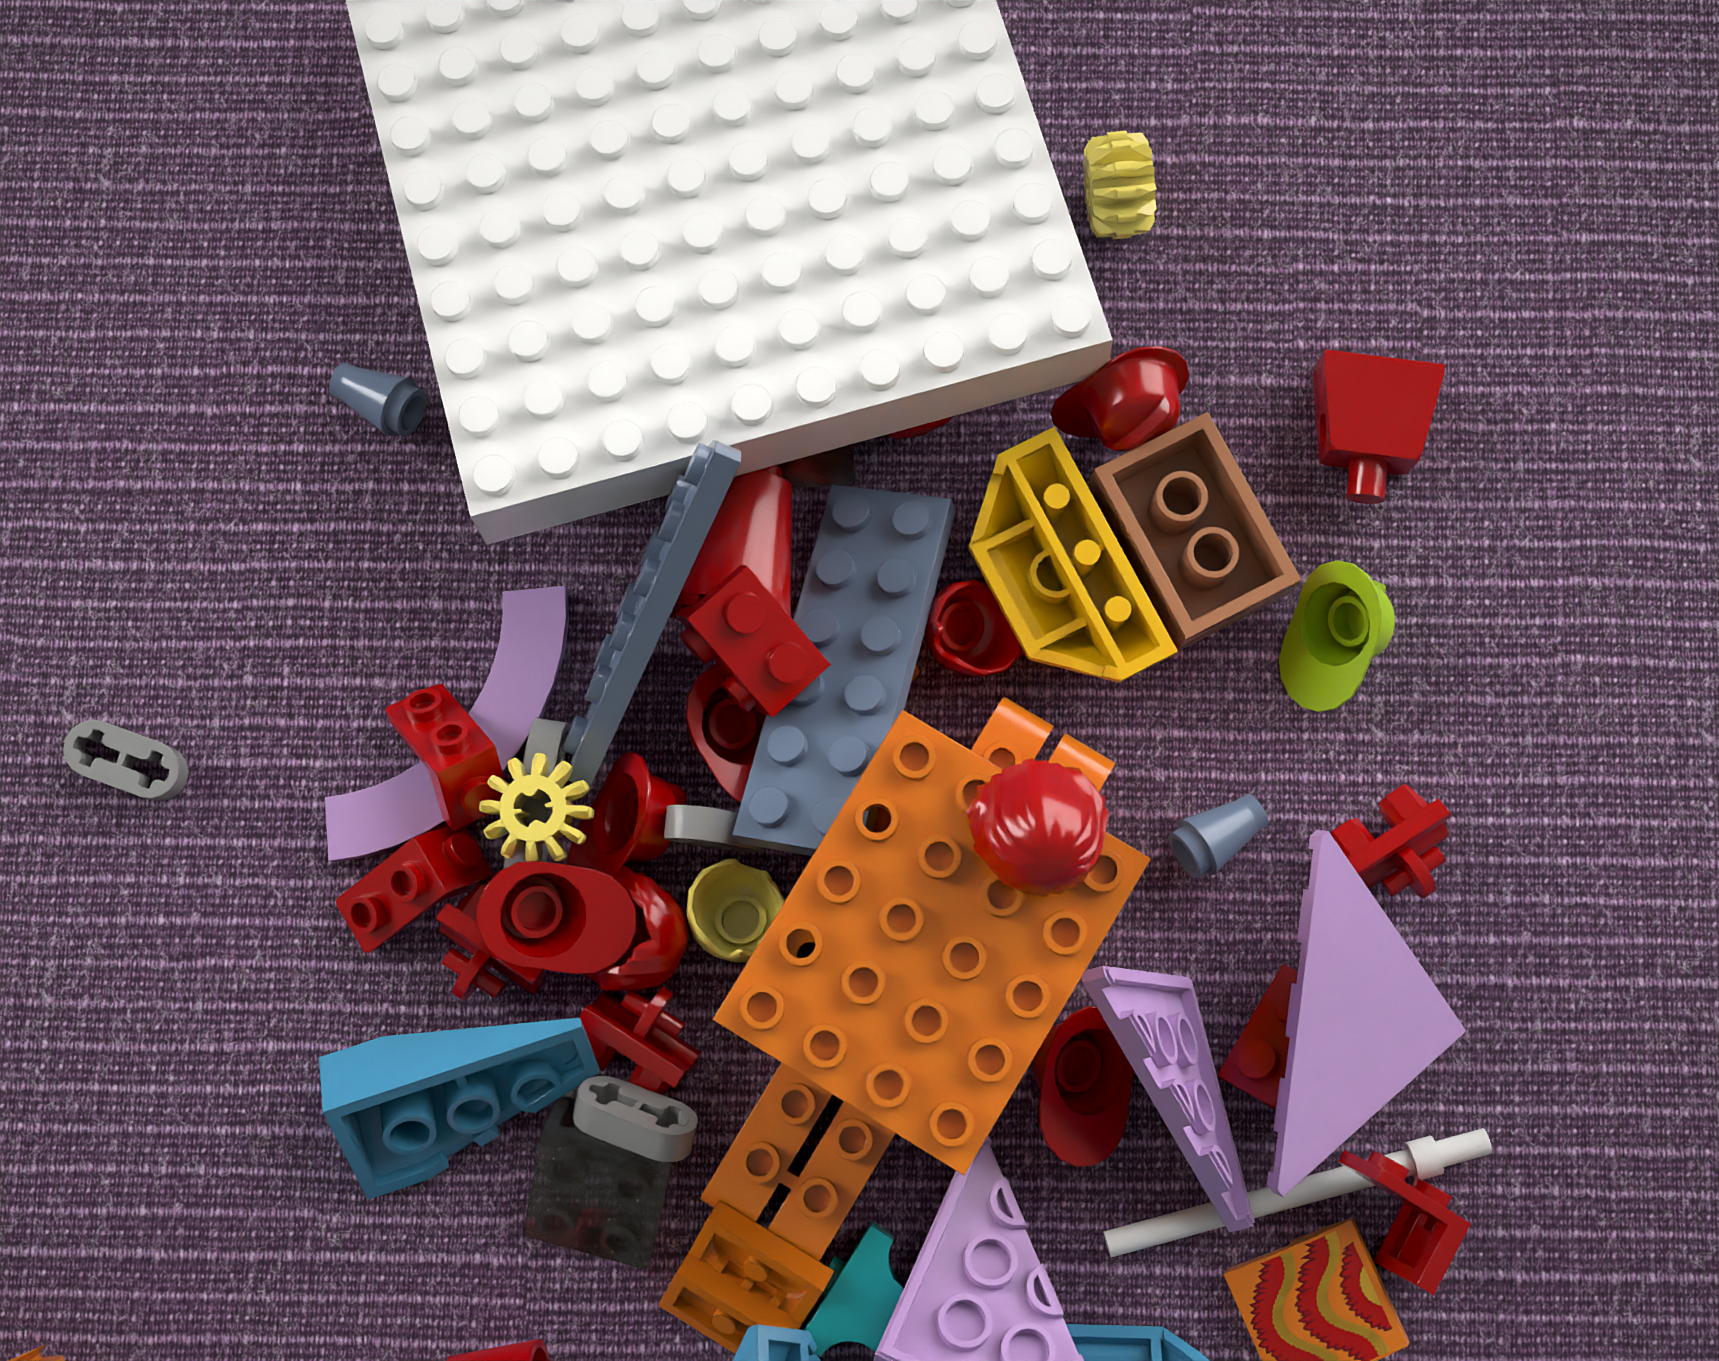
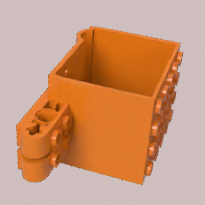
[700,696,1151,1261]

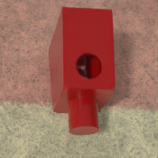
[1313,349,1445,504]

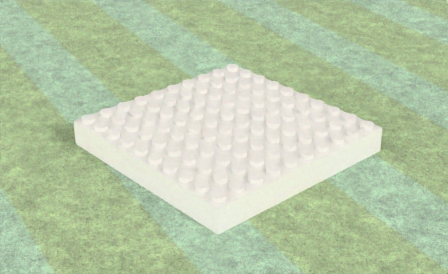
[346,0,1113,545]

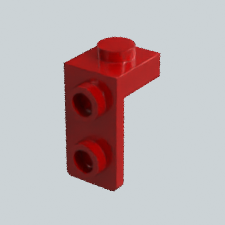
[385,684,505,831]
[336,826,494,953]
[1338,1150,1471,1295]

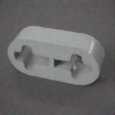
[63,720,189,802]
[664,805,762,853]
[573,1076,698,1162]

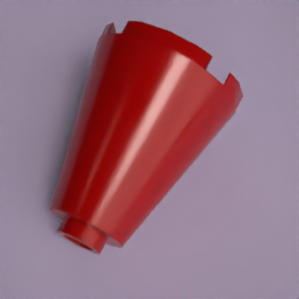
[671,465,792,621]

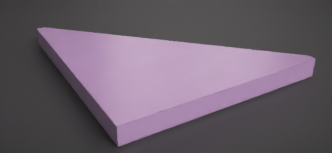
[1267,830,1466,1197]
[1081,966,1255,1232]
[873,1136,1084,1361]

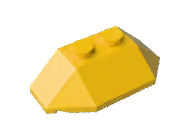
[968,427,1178,683]

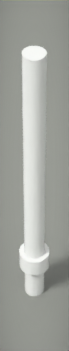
[1103,1128,1492,1257]

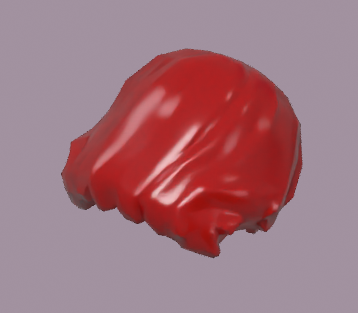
[966,758,1109,897]
[583,866,689,991]

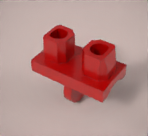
[1330,784,1451,899]
[436,884,546,1001]
[579,986,702,1095]

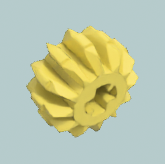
[1083,131,1157,239]
[479,753,594,862]

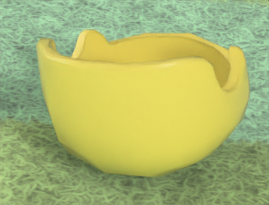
[686,859,785,963]

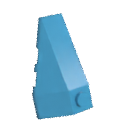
[319,1018,600,1200]

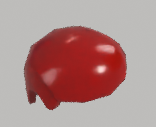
[925,579,1023,678]

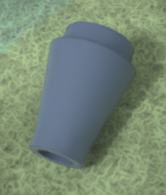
[329,362,427,436]
[1168,793,1268,878]

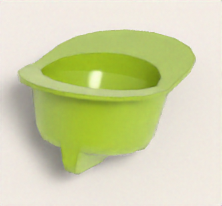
[1279,560,1395,712]

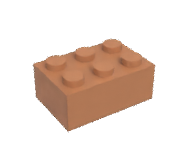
[1088,412,1301,651]

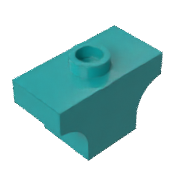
[803,1220,906,1357]

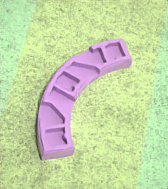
[325,586,569,863]

